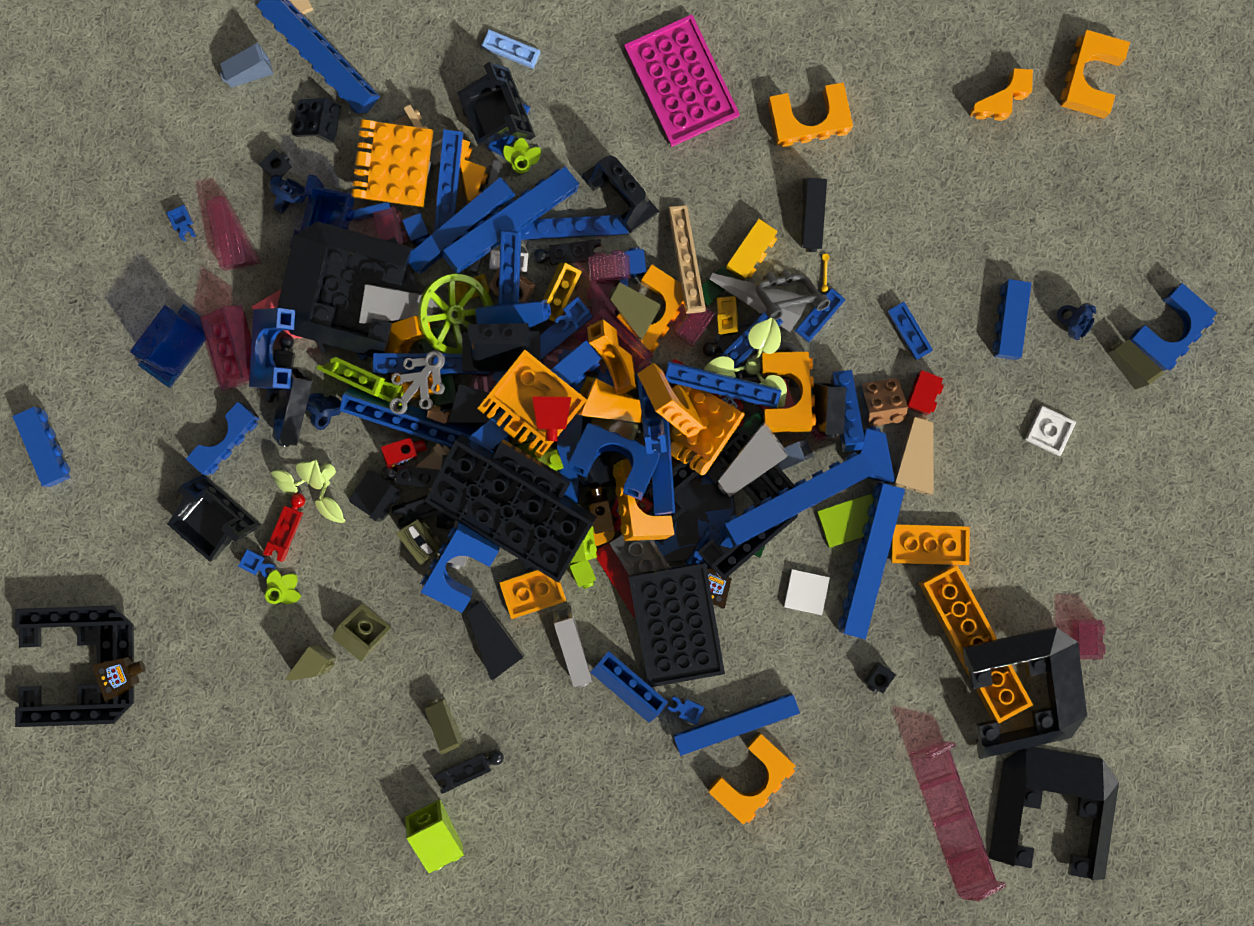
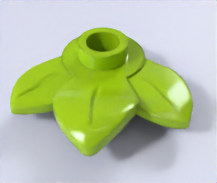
[503,138,541,174]
[264,570,301,605]

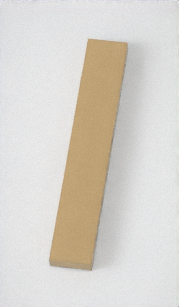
[668,205,706,314]

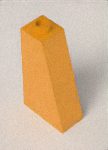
[576,376,643,423]

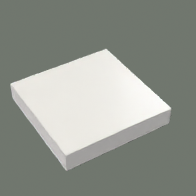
[1024,405,1076,456]
[784,569,830,615]

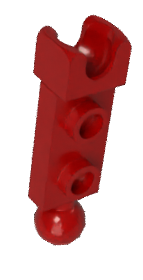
[263,493,306,562]

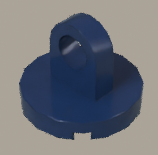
[268,176,307,214]
[1057,303,1097,340]
[306,393,341,430]

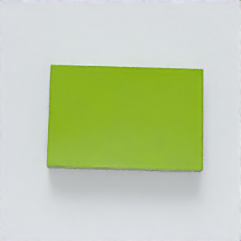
[817,494,874,548]

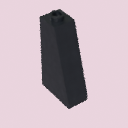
[801,178,827,252]
[272,365,313,447]
[448,384,502,424]
[466,600,525,681]

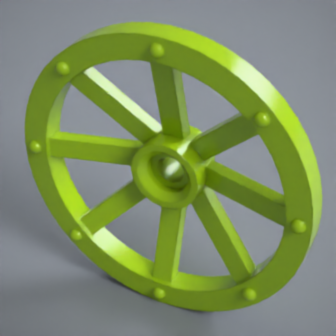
[418,274,493,354]

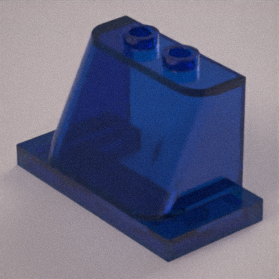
[290,174,354,249]
[130,304,216,388]

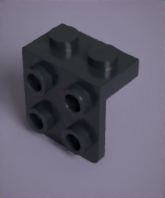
[292,98,341,143]
[349,470,401,522]

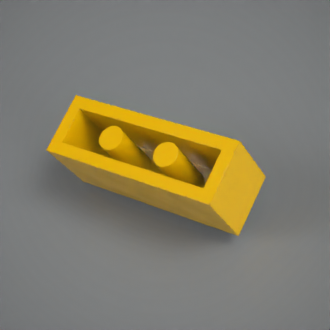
[726,219,778,281]
[543,263,582,323]

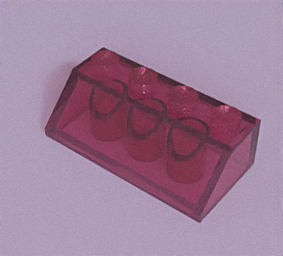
[200,305,252,391]

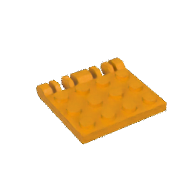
[351,119,433,207]
[477,350,587,459]
[669,385,745,475]

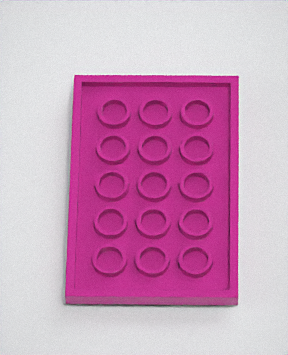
[624,14,740,147]

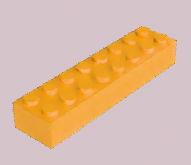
[919,565,1033,723]

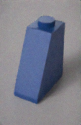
[858,427,894,484]

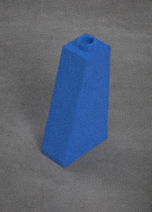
[475,299,551,328]

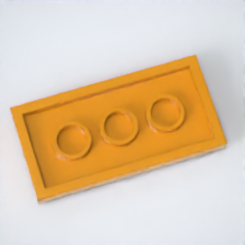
[891,525,970,565]

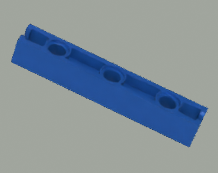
[409,177,516,274]
[636,368,667,454]
[673,693,800,756]

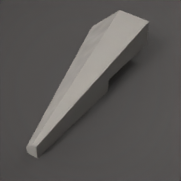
[709,273,806,332]

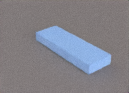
[481,29,541,69]

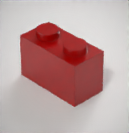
[907,370,944,416]

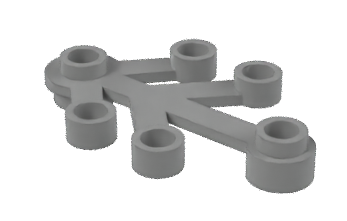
[390,351,445,414]

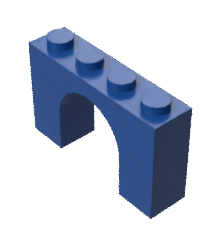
[1129,283,1217,371]
[249,308,295,389]
[568,423,661,500]
[420,523,500,613]

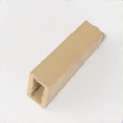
[892,415,934,495]

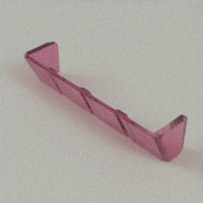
[909,741,1006,901]

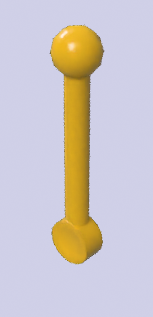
[821,254,830,293]

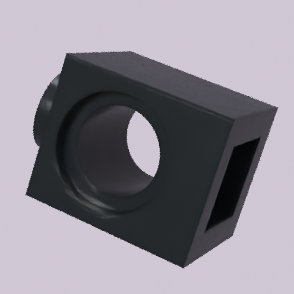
[258,149,292,178]
[864,662,896,694]

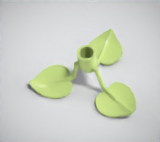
[704,318,787,408]
[271,460,346,523]

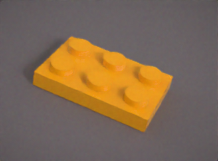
[500,570,567,619]

